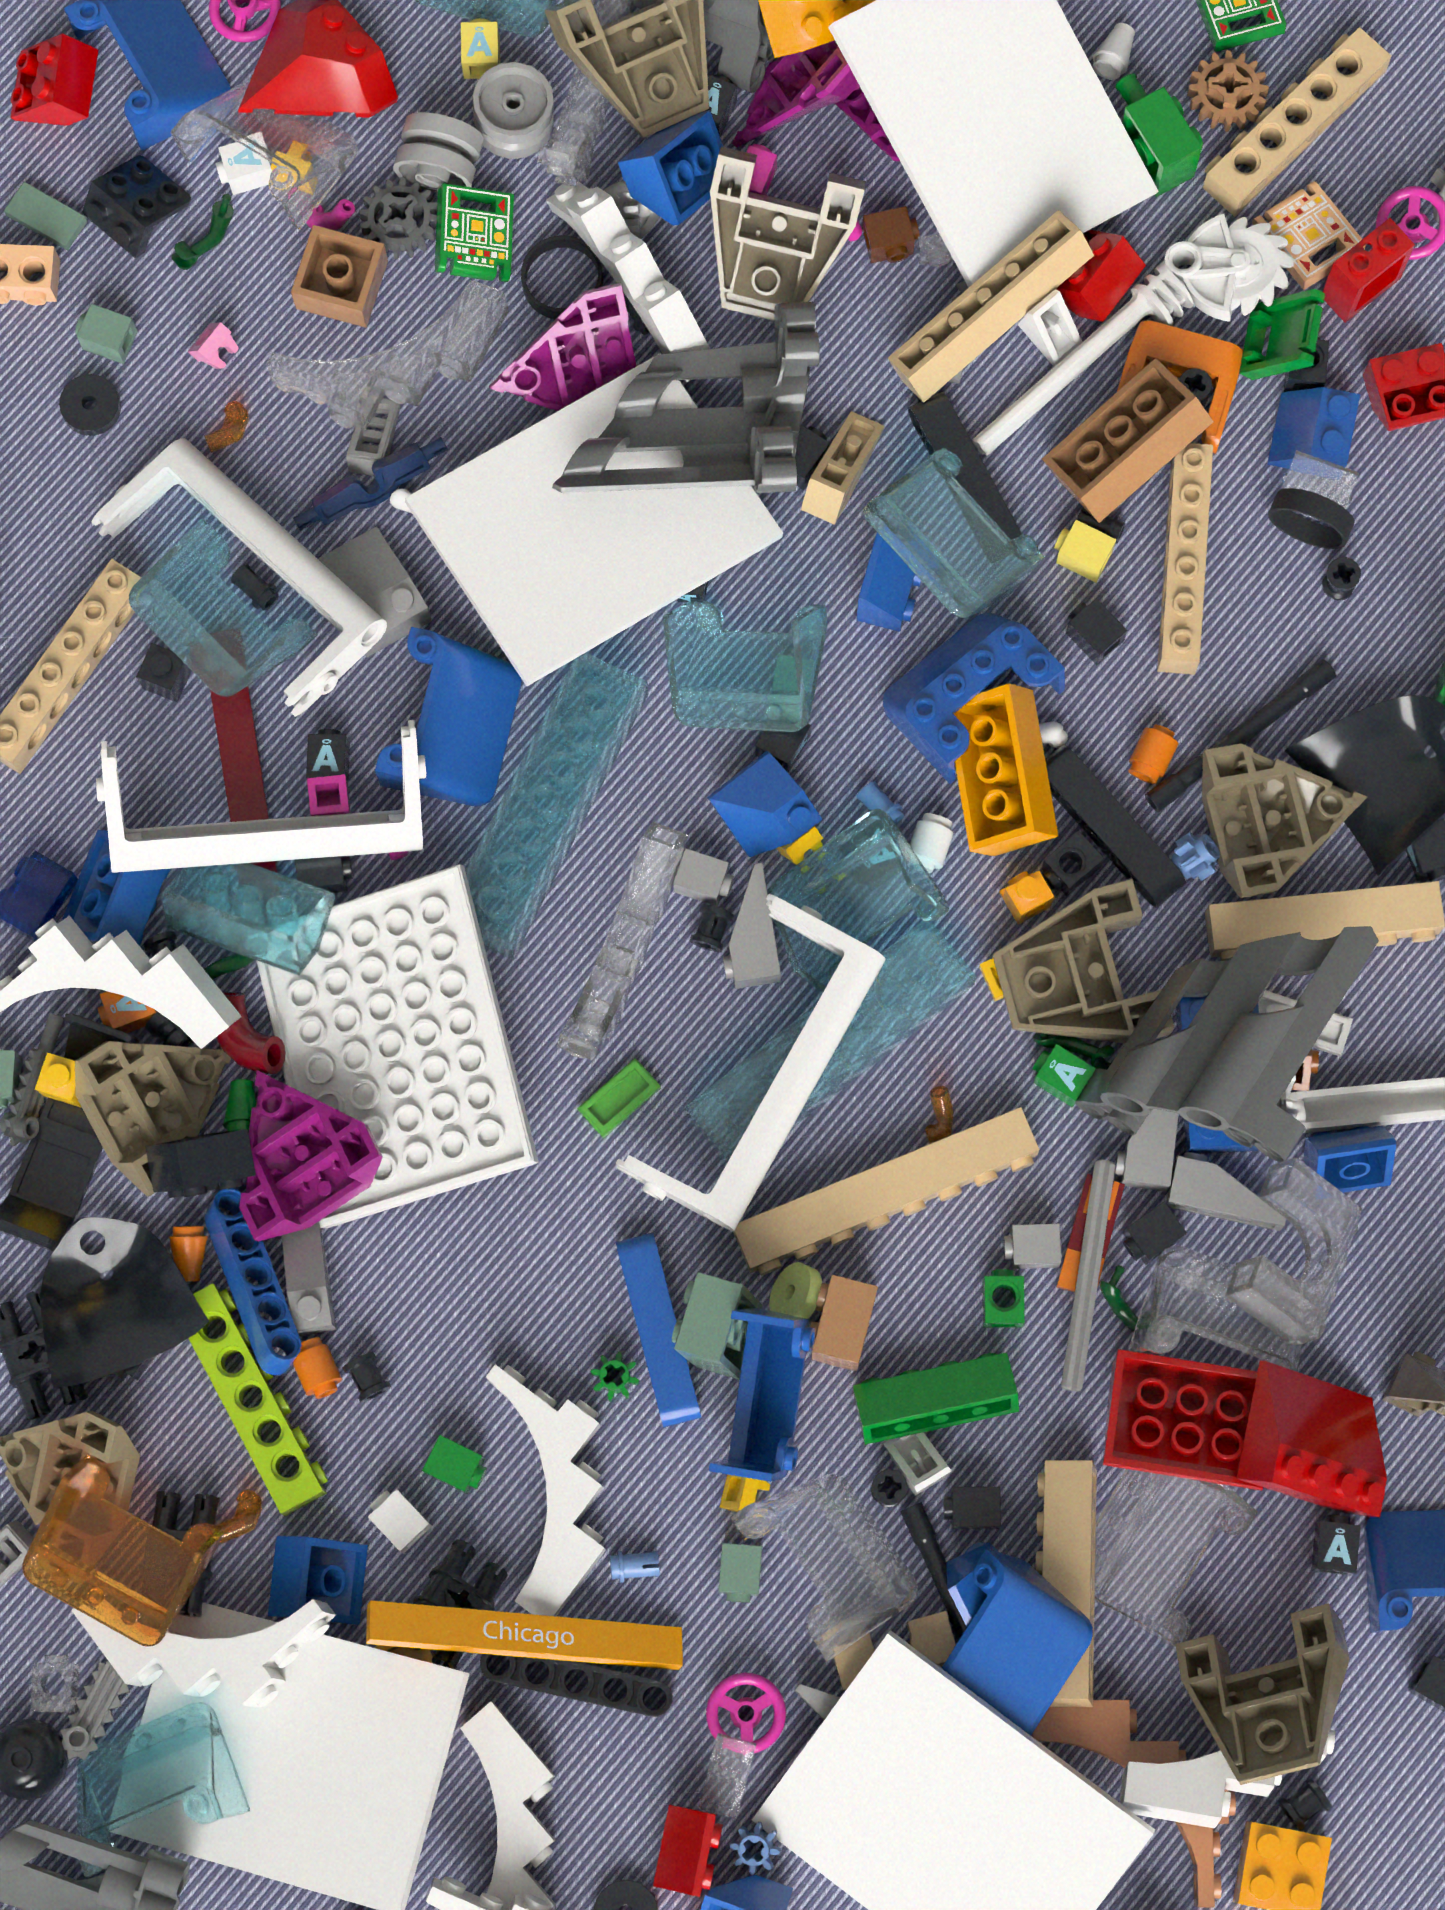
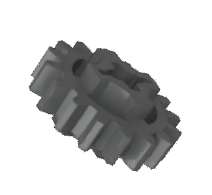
[359,178,437,259]

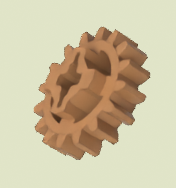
[1187,50,1269,132]

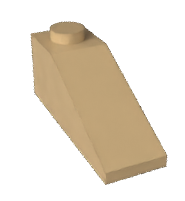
[801,411,885,525]

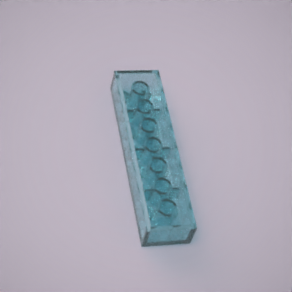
[465,653,649,960]
[685,917,977,1165]

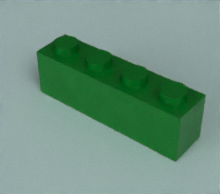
[853,1352,1019,1445]

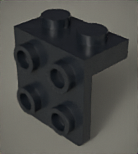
[82,155,191,258]

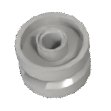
[472,62,554,159]
[393,112,484,193]

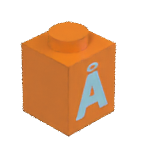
[97,991,158,1033]

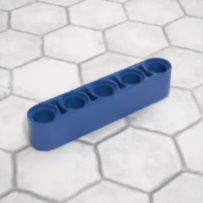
[204,1188,302,1375]
[615,1232,702,1428]

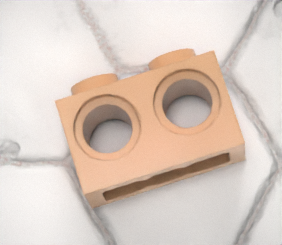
[0,244,60,305]

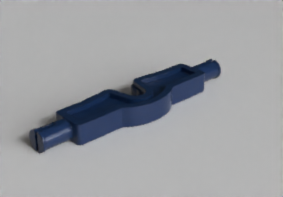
[293,436,448,531]

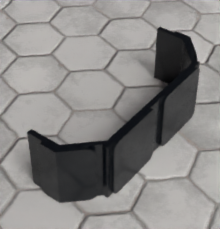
[0,1013,139,1252]

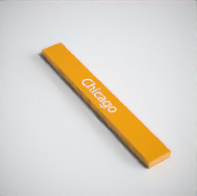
[366,1600,683,1670]

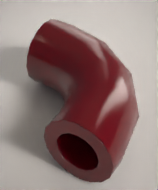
[216,992,286,1074]

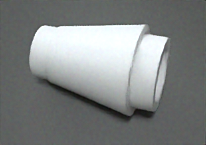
[1093,23,1135,80]

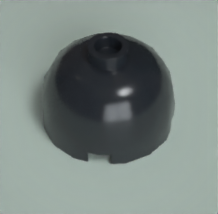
[0,1719,69,1800]

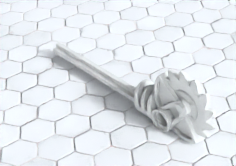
[972,214,1294,456]

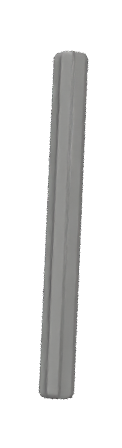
[1061,1160,1115,1392]

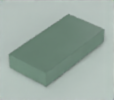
[4,182,88,251]

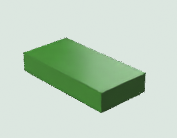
[577,1058,661,1139]

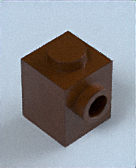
[862,206,920,264]

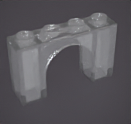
[1225,1157,1362,1346]

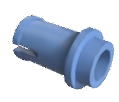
[857,781,904,830]
[610,1551,660,1583]

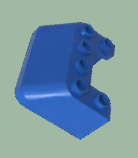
[883,612,1065,784]

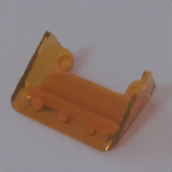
[22,1455,225,1647]

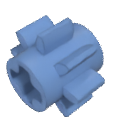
[1172,832,1220,881]
[730,1822,782,1875]

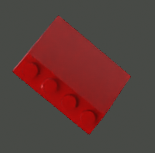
[1103,1349,1263,1491]
[1237,1360,1387,1517]

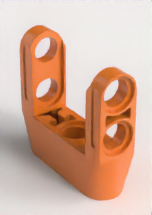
[1117,321,1243,454]

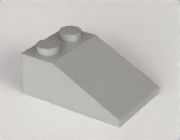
[318,526,432,658]

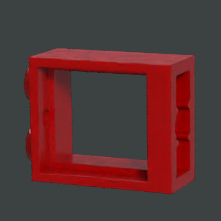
[1323,218,1415,323]

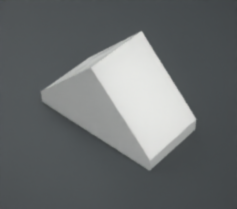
[1018,289,1082,366]
[883,1432,951,1496]

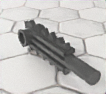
[0,1014,64,1146]

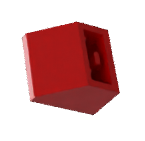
[10,33,99,126]
[1056,230,1146,322]
[1363,343,1445,431]
[653,1805,723,1897]

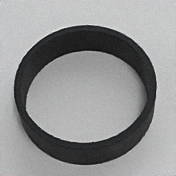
[521,235,603,319]
[1268,488,1355,549]

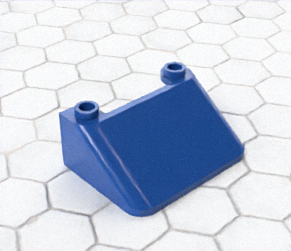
[64,0,232,151]
[375,627,522,807]
[1364,1510,1445,1633]
[941,1549,1093,1736]

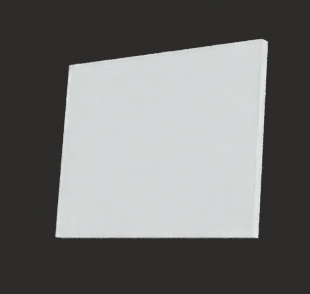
[828,0,1159,287]
[405,353,783,686]
[250,864,539,1229]
[109,1596,470,1910]
[752,1630,1155,1910]

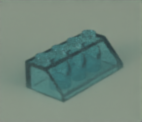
[161,863,335,976]

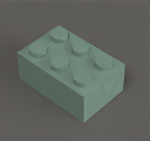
[672,1272,762,1380]

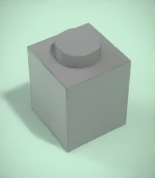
[673,848,734,906]
[1003,1223,1061,1269]

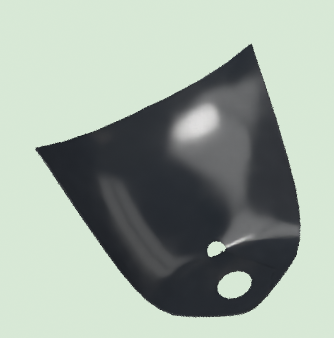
[1285,695,1445,876]
[40,1217,209,1388]

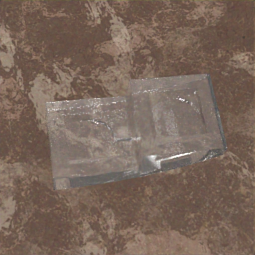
[698,1733,756,1819]

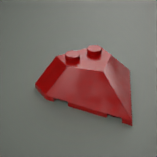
[238,0,398,118]

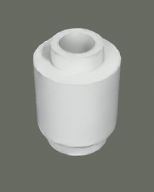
[907,813,954,873]

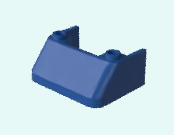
[709,1308,815,1482]

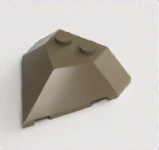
[1202,744,1367,898]
[75,1041,231,1196]
[0,1411,140,1574]

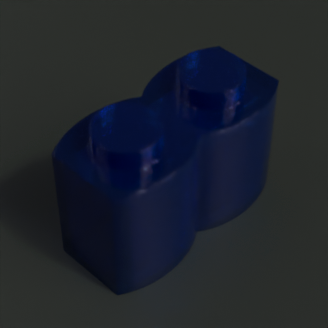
[0,850,78,942]

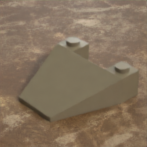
[544,0,709,138]
[710,146,866,320]
[992,879,1174,1043]
[1382,1352,1445,1417]
[1175,1603,1350,1785]

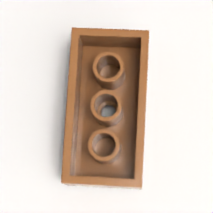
[1042,358,1214,523]

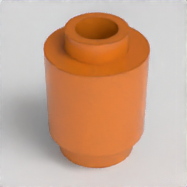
[1128,724,1179,784]
[293,1337,342,1399]

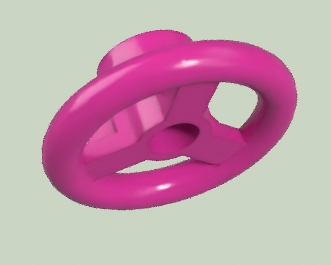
[209,0,281,43]
[1376,186,1445,260]
[706,1672,786,1754]

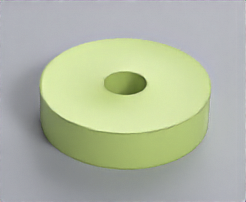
[769,1262,822,1319]

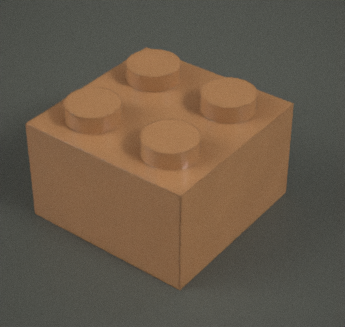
[291,225,388,328]
[811,1275,878,1372]

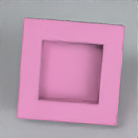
[187,322,238,369]

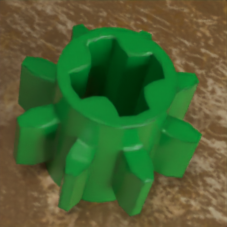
[591,1352,639,1402]

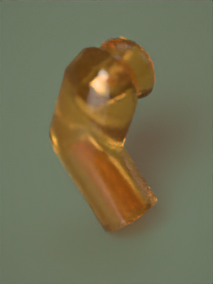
[204,401,249,453]
[925,1086,954,1144]
[215,1489,263,1544]

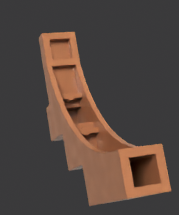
[1031,1700,1236,1908]

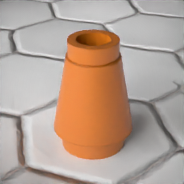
[169,1226,208,1281]

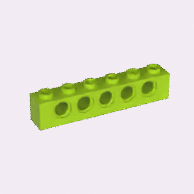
[188,1283,328,1517]

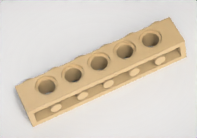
[1203,27,1391,217]
[1157,443,1213,675]
[0,558,150,774]

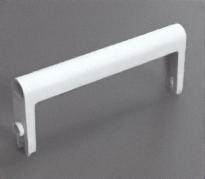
[91,438,387,717]
[96,720,426,873]
[616,894,886,1231]
[1276,1076,1445,1133]

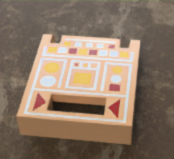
[1252,181,1366,290]

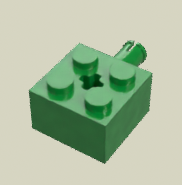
[1115,73,1203,197]

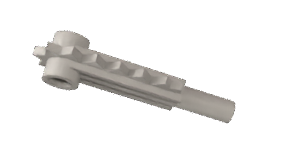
[60,1662,130,1761]

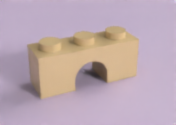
[830,1611,956,1691]

